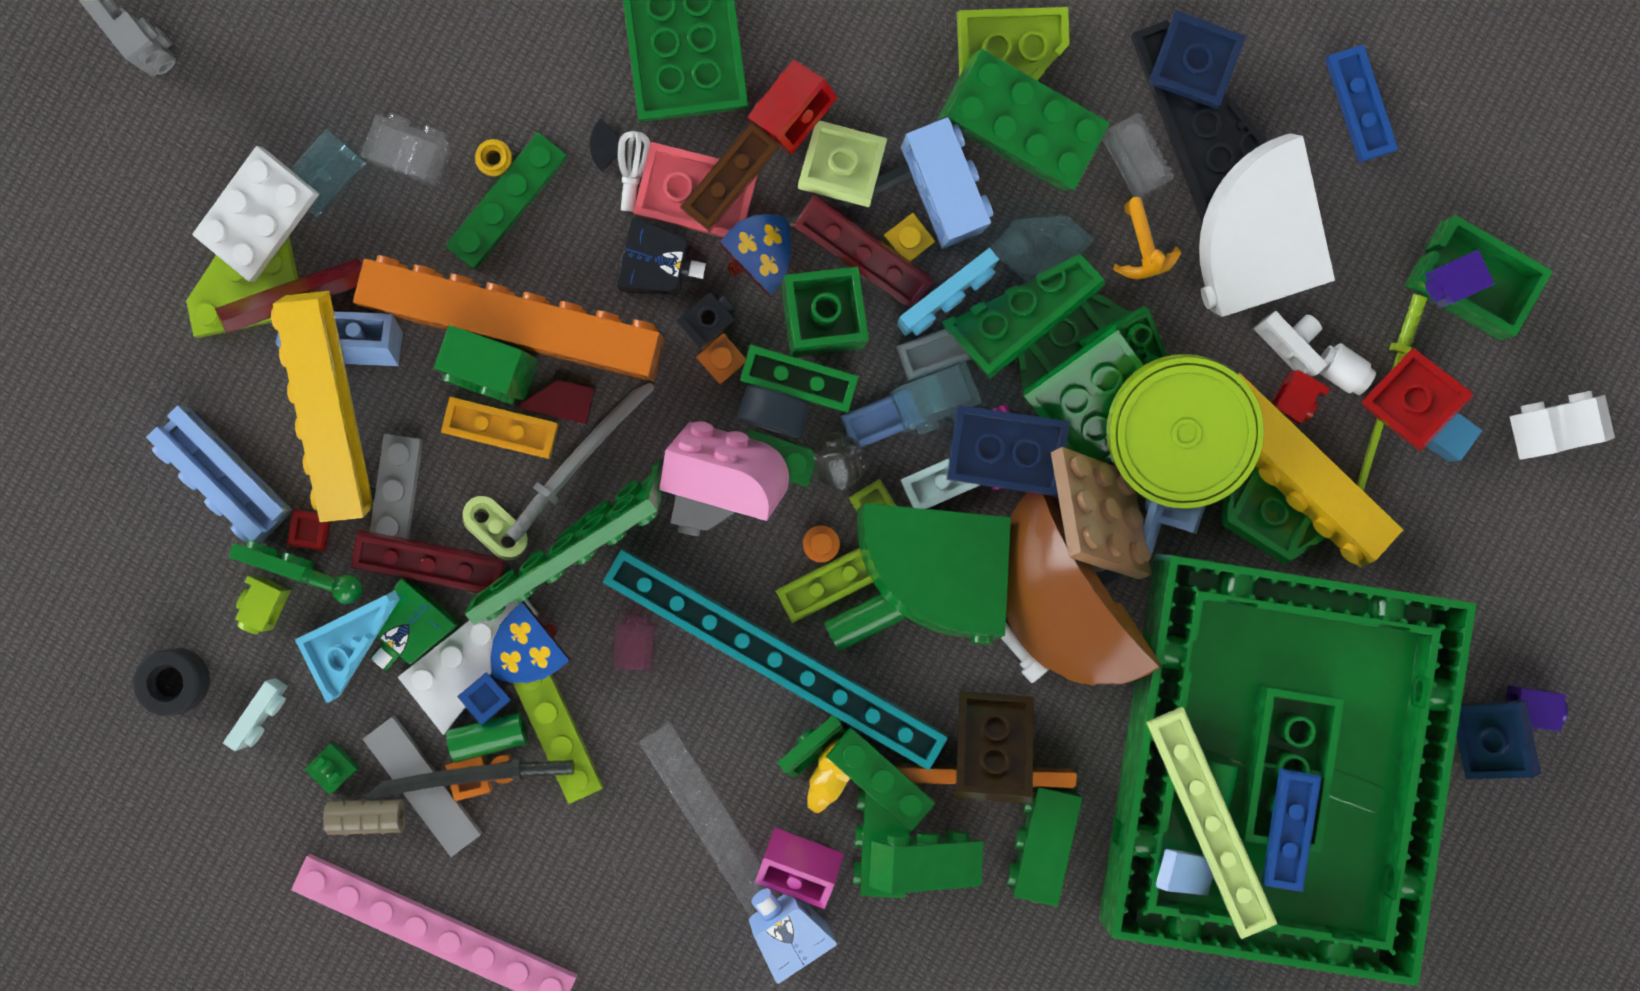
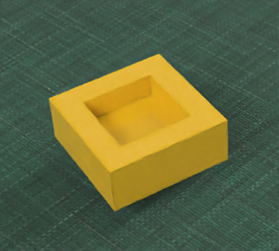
[883,213,935,262]

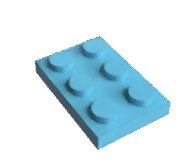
[896,248,999,336]

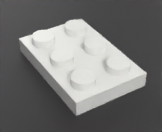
[192,146,319,282]

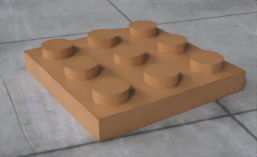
[1051,447,1152,580]

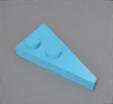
[295,591,399,703]

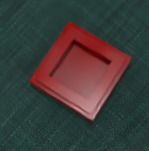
[287,509,331,551]

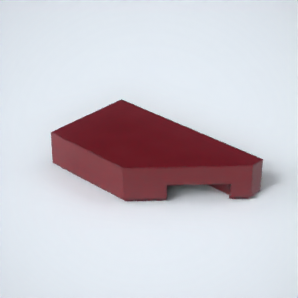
[519,380,595,425]

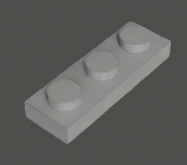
[370,434,423,539]

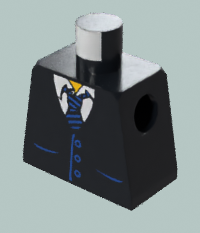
[616,218,708,295]

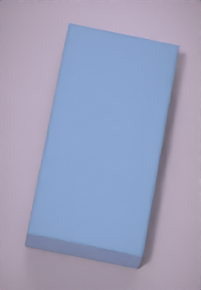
[1156,849,1213,896]

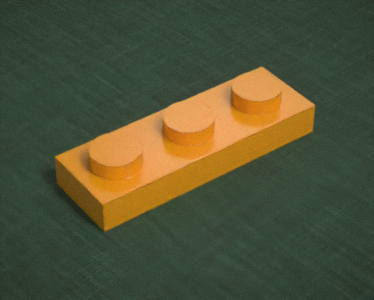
[441,397,559,459]

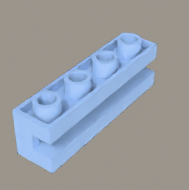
[146,405,292,542]

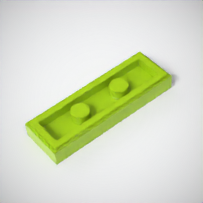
[775,548,873,623]

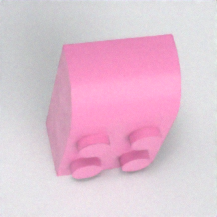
[659,421,789,521]

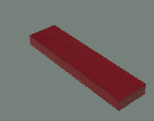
[792,194,935,309]
[215,258,362,333]
[350,529,506,593]

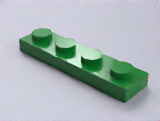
[445,132,568,271]

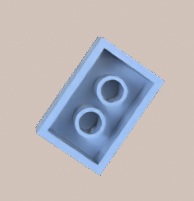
[900,117,993,249]

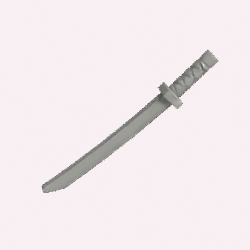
[506,383,654,542]

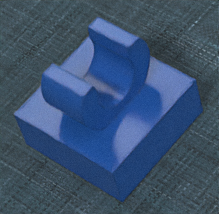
[457,672,511,725]

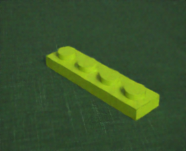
[513,674,604,804]

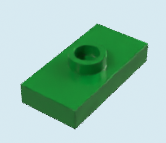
[777,715,848,778]

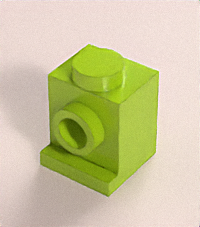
[235,575,292,635]

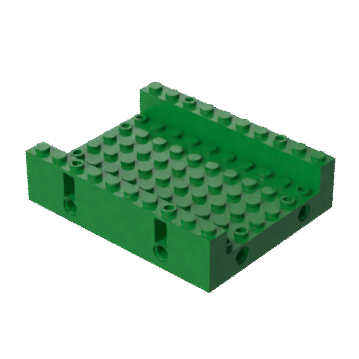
[1098,554,1477,986]

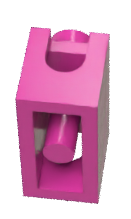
[754,828,844,909]

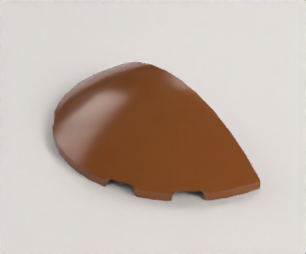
[1006,492,1162,686]

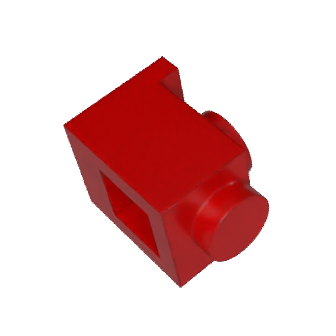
[1271,370,1330,426]

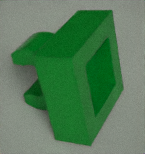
[304,742,360,795]

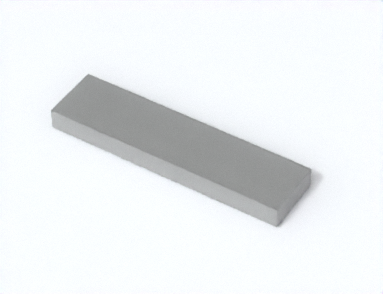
[363,716,483,857]

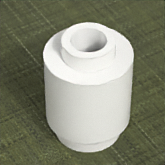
[1319,343,1376,395]

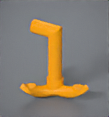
[1113,196,1182,280]

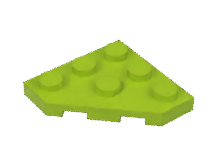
[957,7,1070,81]
[186,236,298,338]

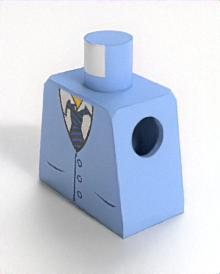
[749,888,837,984]

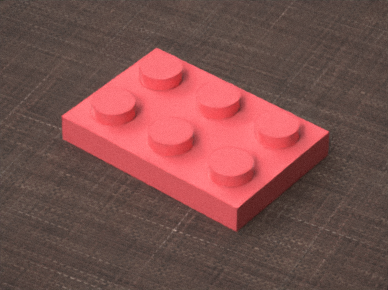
[633,142,758,238]

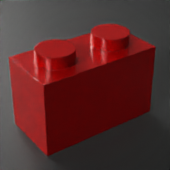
[747,59,838,155]

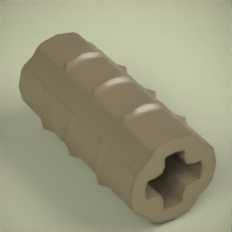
[323,798,406,836]

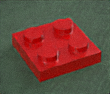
[1361,348,1473,452]

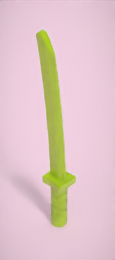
[1357,294,1428,491]

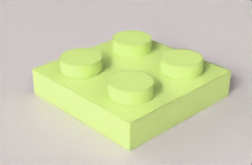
[798,120,887,207]

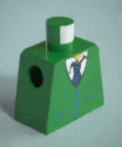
[370,578,462,670]

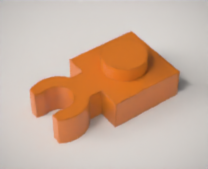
[445,754,513,802]

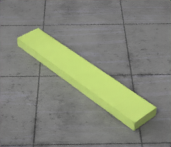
[1146,707,1277,939]

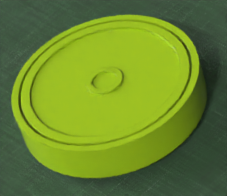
[1106,354,1264,509]

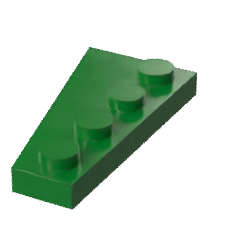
[942,254,1105,379]

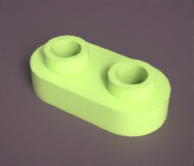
[463,496,528,560]

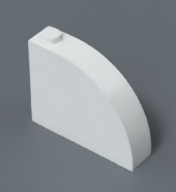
[1199,133,1335,317]

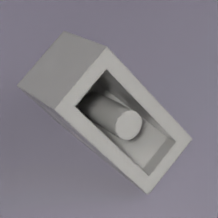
[670,495,736,536]

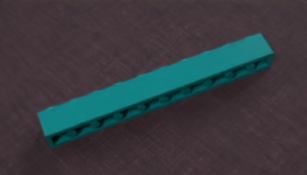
[602,549,948,770]

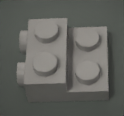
[79,0,176,77]

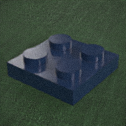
[1147,10,1246,109]
[1457,700,1541,779]

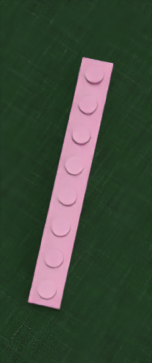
[291,854,578,991]

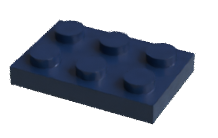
[946,405,1070,496]

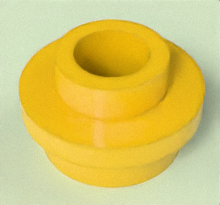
[475,139,513,177]

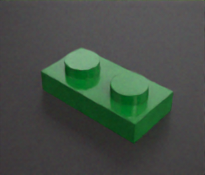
[748,429,819,488]

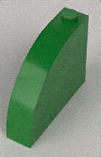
[857,503,1011,646]

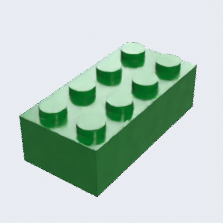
[937,49,1110,192]

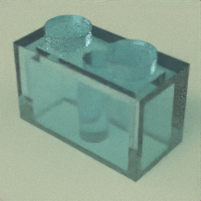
[890,361,982,436]

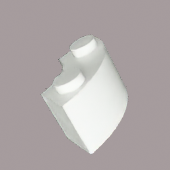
[1510,391,1615,460]

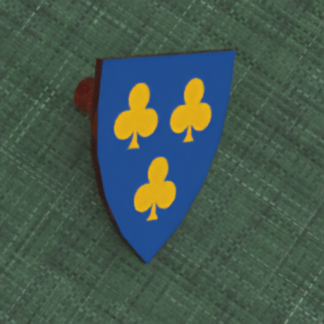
[718,214,791,297]
[490,601,571,683]

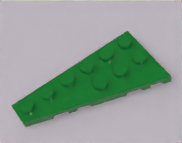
[465,458,664,625]

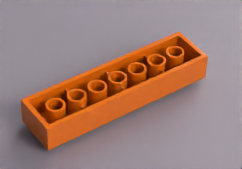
[353,255,665,382]

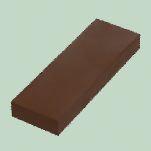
[680,121,780,233]

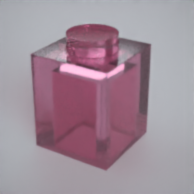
[613,615,657,671]

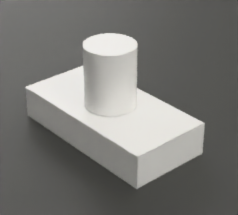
[1253,311,1327,377]

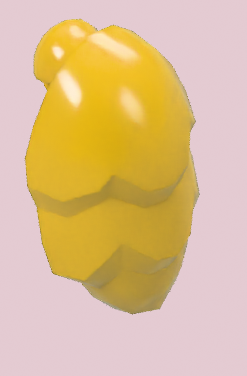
[807,737,850,813]

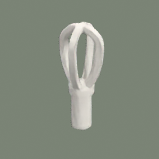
[618,131,650,212]

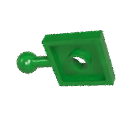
[228,540,363,604]

